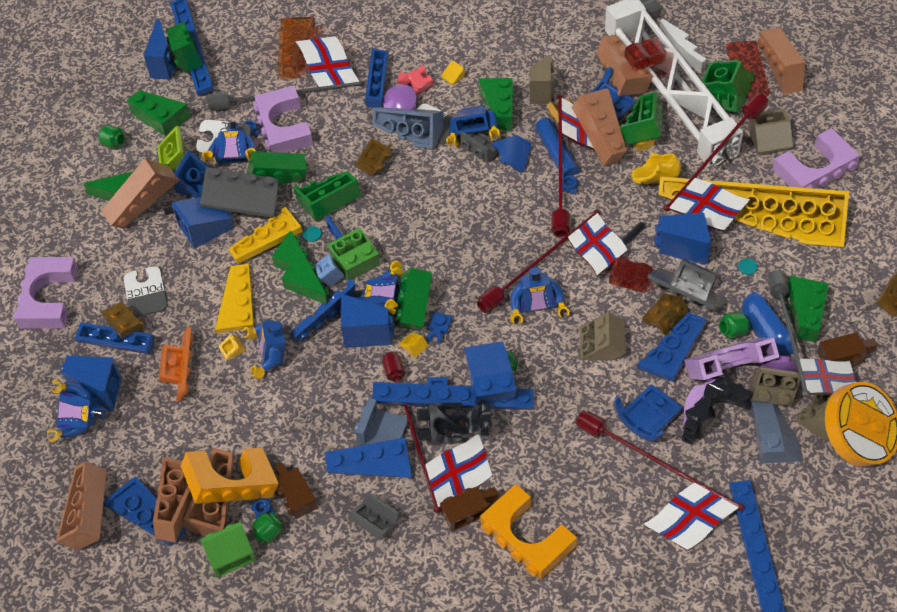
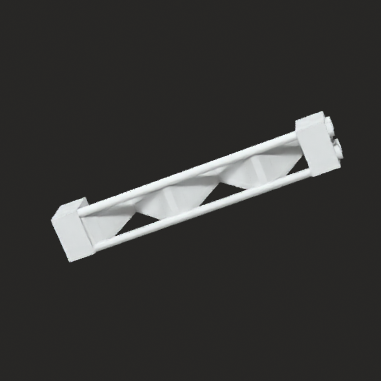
[605,0,743,167]

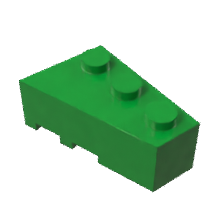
[166,22,203,73]
[478,78,513,130]
[127,90,191,137]
[620,92,663,145]
[246,151,307,185]
[293,171,361,221]
[395,267,432,331]
[788,275,829,343]

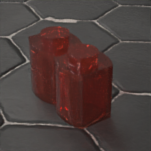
[624,38,666,70]
[609,258,653,293]

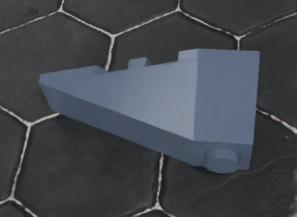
[373,107,444,149]
[749,395,803,464]

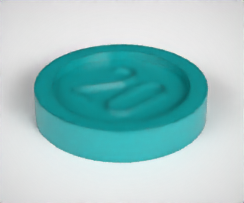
[303,226,322,242]
[738,258,757,275]

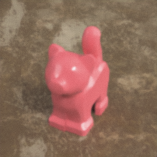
[397,64,433,94]

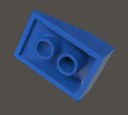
[144,19,175,80]
[464,341,516,405]

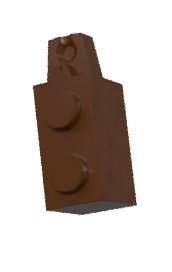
[817,332,878,366]
[275,463,318,519]
[440,486,499,532]

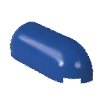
[741,292,793,356]

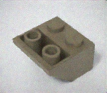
[530,55,554,104]
[748,108,793,155]
[580,312,626,360]
[749,367,800,406]
[795,394,831,440]

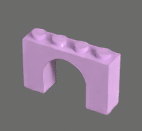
[253,86,313,153]
[772,128,860,189]
[14,257,78,328]
[684,338,779,380]

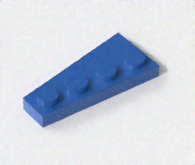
[290,279,356,343]
[637,313,706,382]

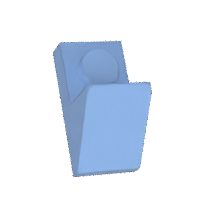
[315,254,344,286]

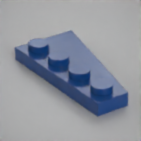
[325,437,412,478]
[103,476,187,546]

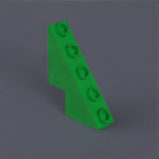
[84,164,169,201]
[272,231,330,304]

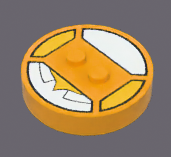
[825,382,897,467]

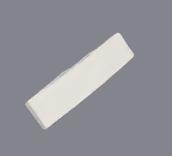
[660,19,707,73]

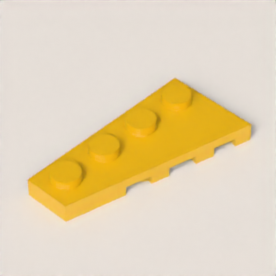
[228,207,303,264]
[215,264,254,333]

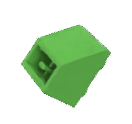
[328,228,380,281]
[200,522,256,578]

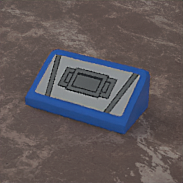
[326,216,347,240]

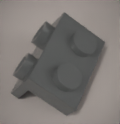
[460,131,499,162]
[348,492,400,540]

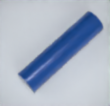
[365,49,388,107]
[535,118,580,178]
[75,322,155,354]

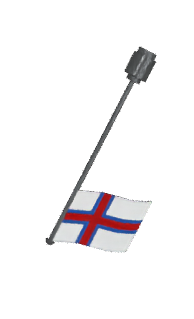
[207,36,363,111]
[767,270,856,398]

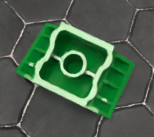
[702,60,754,113]

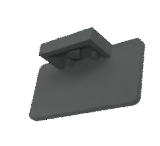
[647,259,727,311]

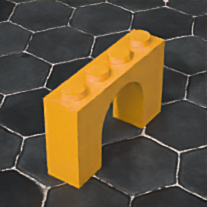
[181,447,279,504]
[480,484,577,580]

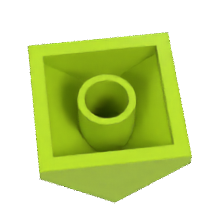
[157,126,186,171]

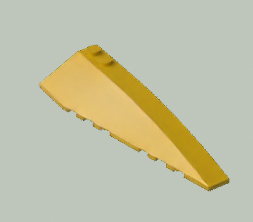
[659,177,849,248]

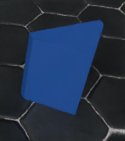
[174,150,210,198]

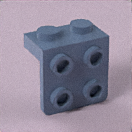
[354,398,408,445]

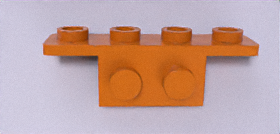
[158,327,193,401]

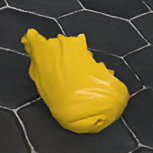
[631,152,681,185]

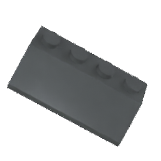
[200,167,278,218]

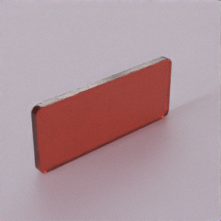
[726,41,770,99]

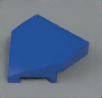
[492,135,531,172]

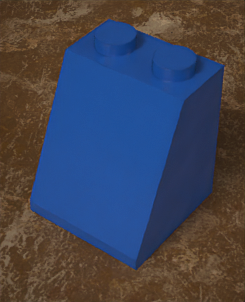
[171,197,234,248]
[654,212,711,265]
[341,295,395,348]
[61,355,122,411]

